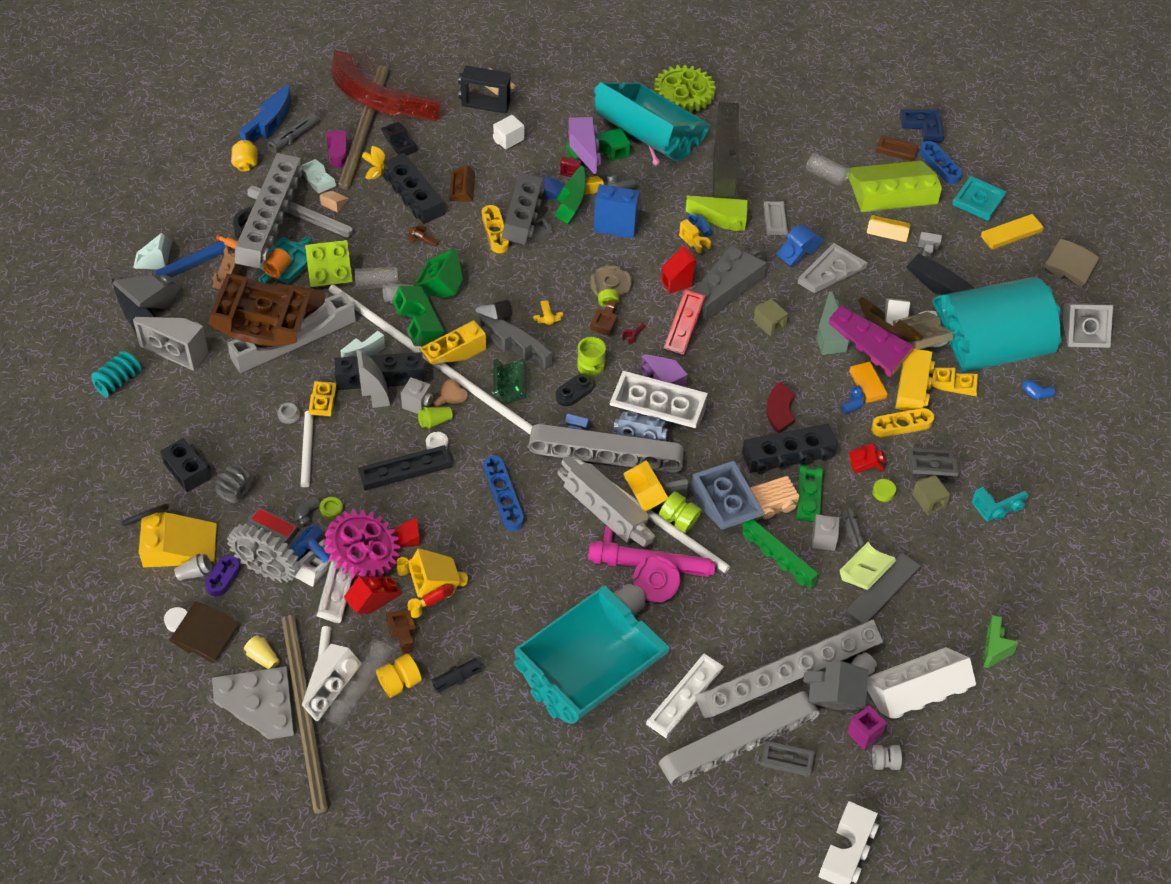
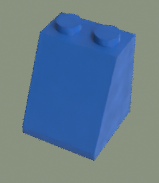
[594,184,641,239]

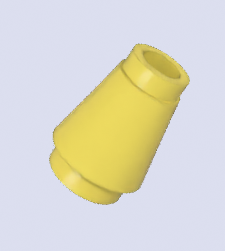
[244,635,280,669]

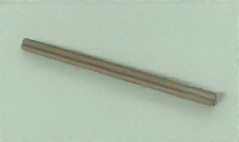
[338,65,388,190]
[282,615,328,814]

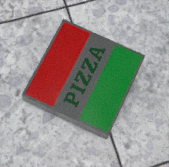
[246,507,298,544]

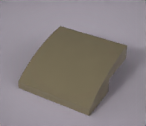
[1043,239,1099,287]
[893,312,953,350]

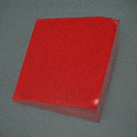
[394,518,420,548]

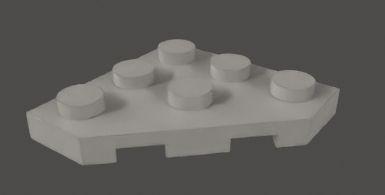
[212,667,294,739]

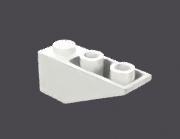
[302,644,362,721]

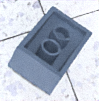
[691,461,764,530]

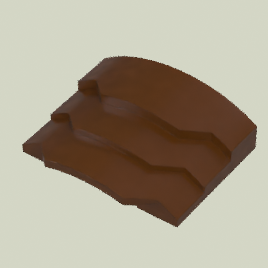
[209,273,312,346]

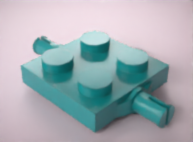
[259,236,312,285]

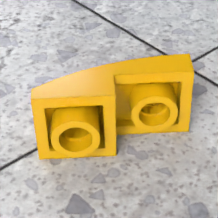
[932,368,978,396]
[309,381,336,416]

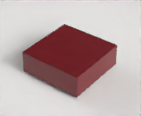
[560,156,581,177]

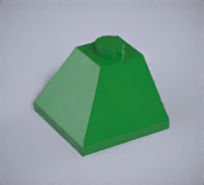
[413,248,463,299]

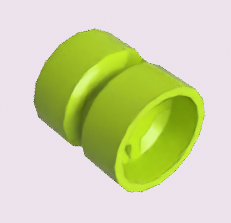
[577,337,606,377]
[659,491,702,534]

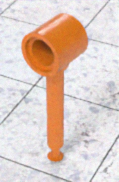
[216,234,291,278]

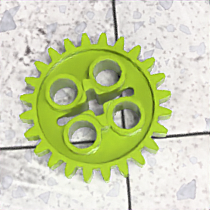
[653,65,716,113]

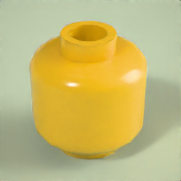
[231,140,258,171]

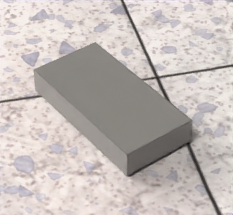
[763,201,788,235]

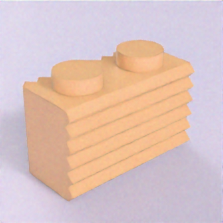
[750,476,799,520]

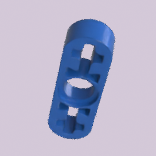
[920,141,962,184]

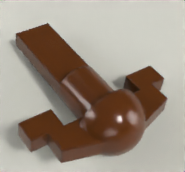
[407,225,440,247]

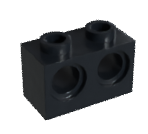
[160,438,211,493]

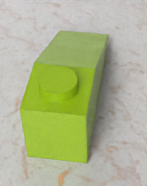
[686,195,747,231]

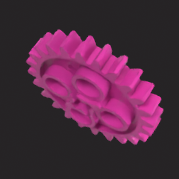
[324,509,400,579]

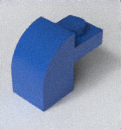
[776,224,824,268]

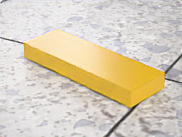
[981,214,1044,250]

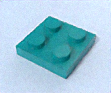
[953,176,1007,221]

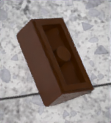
[449,165,475,202]

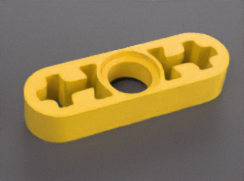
[482,205,509,253]
[871,408,934,437]

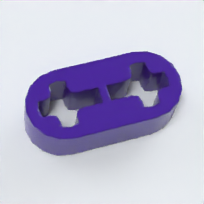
[205,555,240,597]

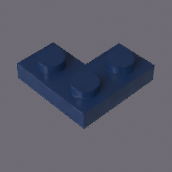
[900,109,944,142]

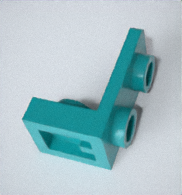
[971,487,1028,522]

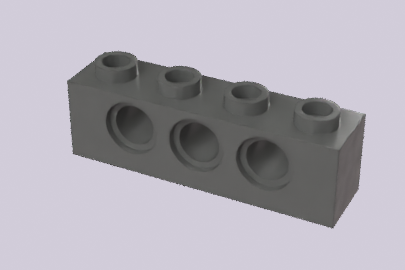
[502,172,545,244]

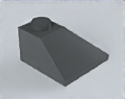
[113,274,180,309]

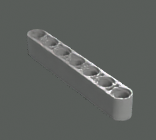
[528,424,684,473]
[659,691,820,787]

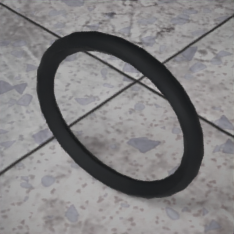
[121,504,169,526]

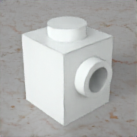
[493,115,524,150]

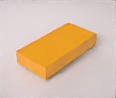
[849,362,888,403]

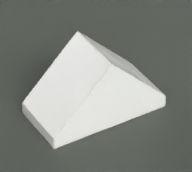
[885,298,910,325]

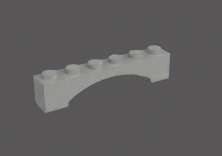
[227,291,356,374]

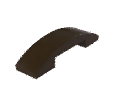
[859,297,924,341]

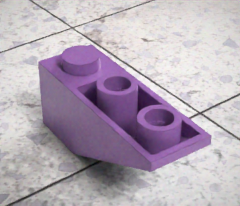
[568,117,601,174]

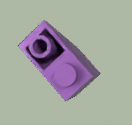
[640,354,688,387]

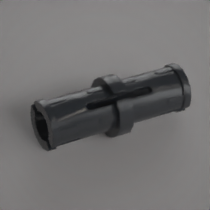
[431,658,482,693]

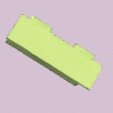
[840,542,896,590]

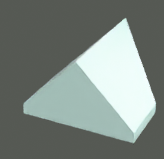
[133,233,172,269]

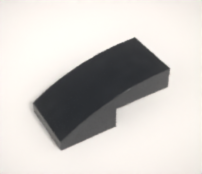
[381,122,418,155]

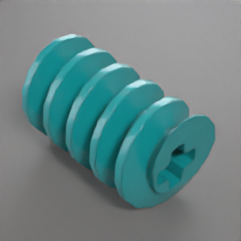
[91,351,141,398]

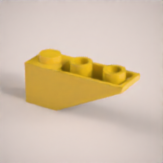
[419,320,486,364]

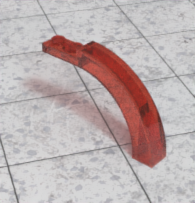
[331,50,441,122]

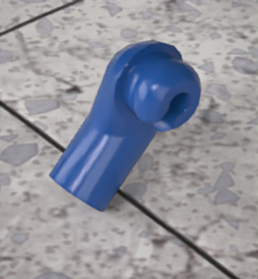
[686,213,713,237]
[1022,380,1055,400]
[840,386,865,415]

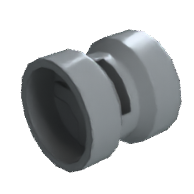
[872,745,902,770]

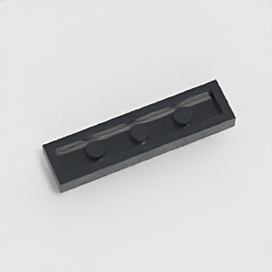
[358,445,452,491]

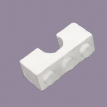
[818,801,879,884]

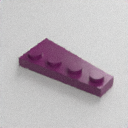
[829,305,914,377]

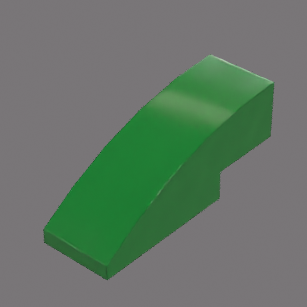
[554,165,585,225]

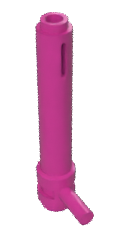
[588,526,716,577]

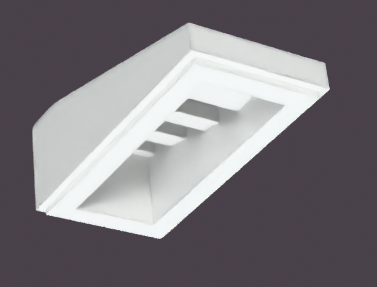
[295,539,332,587]

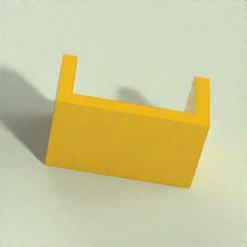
[623,460,668,512]

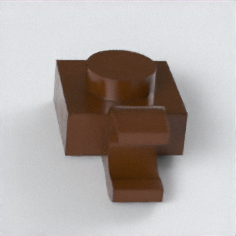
[590,300,618,335]
[386,610,416,654]

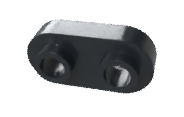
[556,374,594,406]

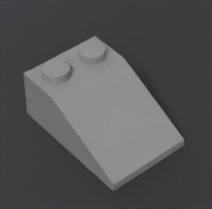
[133,317,209,371]

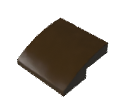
[169,601,239,663]

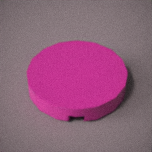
[633,556,680,603]

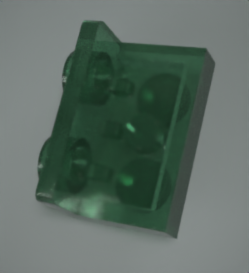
[491,359,527,404]

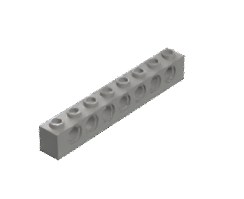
[235,153,303,268]
[695,620,883,718]

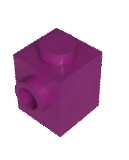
[847,705,887,750]

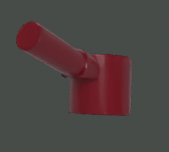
[622,324,646,345]

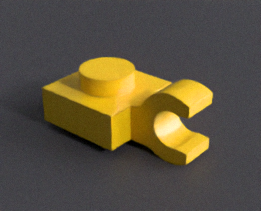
[679,219,711,253]

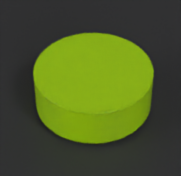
[598,289,619,307]
[872,479,896,502]
[319,497,343,519]

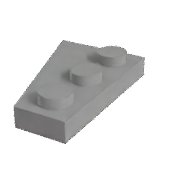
[798,243,868,293]

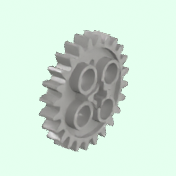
[227,524,301,583]

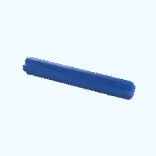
[154,241,232,277]

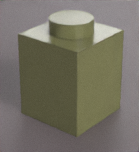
[754,299,788,336]
[912,475,950,515]

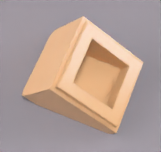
[320,191,349,212]

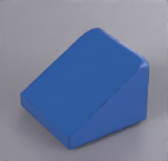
[544,176,564,199]

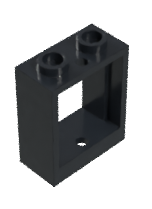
[458,65,511,114]

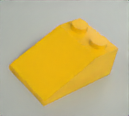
[139,512,217,567]

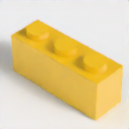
[895,348,935,411]

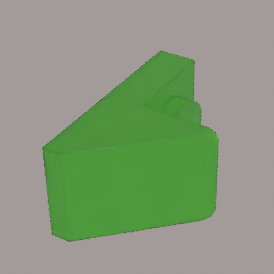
[983,615,1018,668]

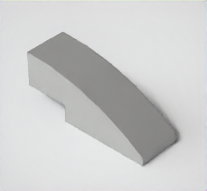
[357,351,390,408]

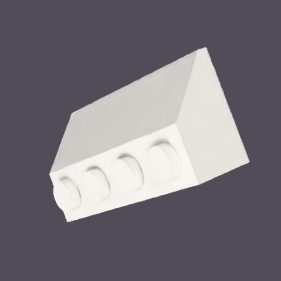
[610,371,708,428]
[867,647,976,718]

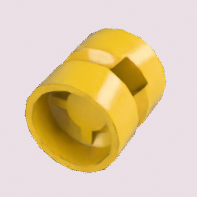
[376,654,422,698]

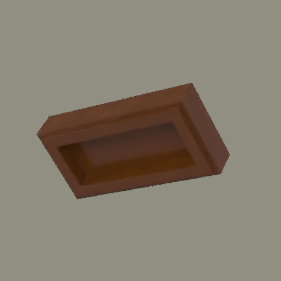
[876,135,919,161]

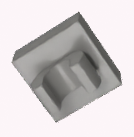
[918,232,942,257]

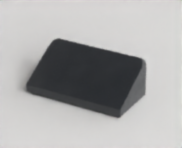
[475,300,512,320]

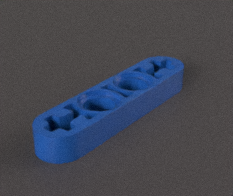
[483,455,524,531]

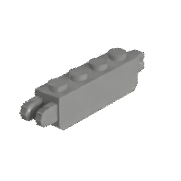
[557,457,655,547]

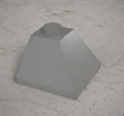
[1063,303,1113,348]

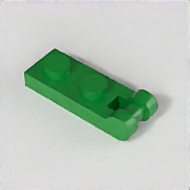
[796,465,823,522]

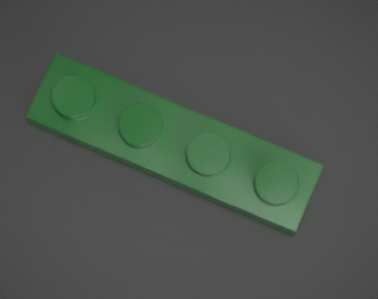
[742,519,818,590]

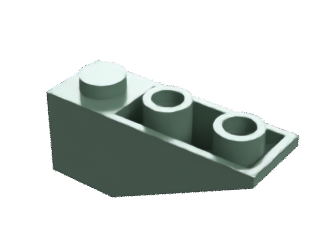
[816,291,851,355]

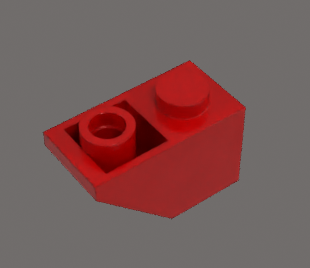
[661,246,696,294]
[344,576,402,614]

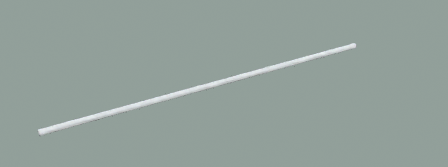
[329,284,730,573]

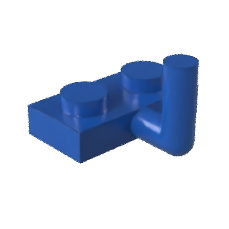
[288,525,330,563]

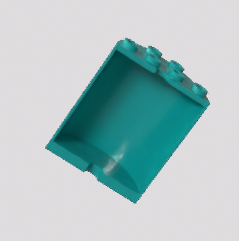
[594,82,711,161]
[932,277,1062,373]
[514,585,669,724]

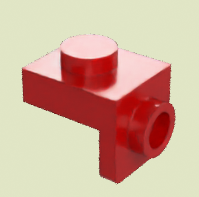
[849,443,886,473]

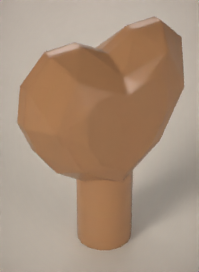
[432,379,468,407]

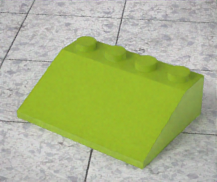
[846,160,942,212]

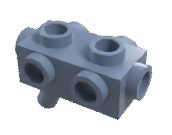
[613,411,668,441]

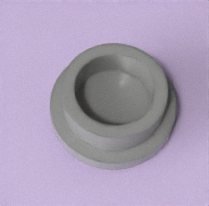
[277,403,300,424]

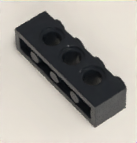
[382,153,445,224]
[334,352,424,390]
[742,423,837,473]

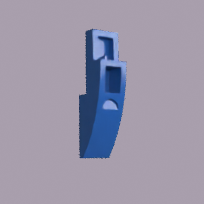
[239,84,291,143]

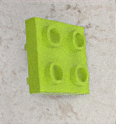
[305,240,352,287]

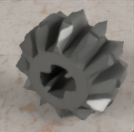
[215,463,254,503]

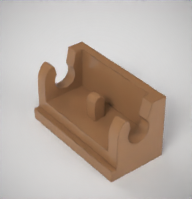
[212,245,243,289]

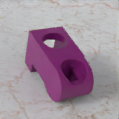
[326,131,348,168]

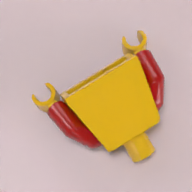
[396,549,468,618]

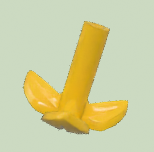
[362,146,388,179]

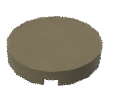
[590,265,631,299]

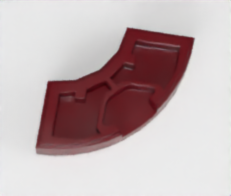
[767,382,795,433]

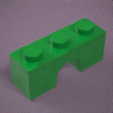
[566,128,630,169]
[392,286,444,346]

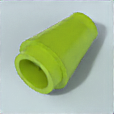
[418,407,453,429]

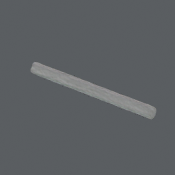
[247,186,353,238]

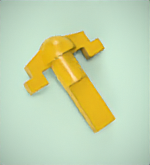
[533,300,563,325]

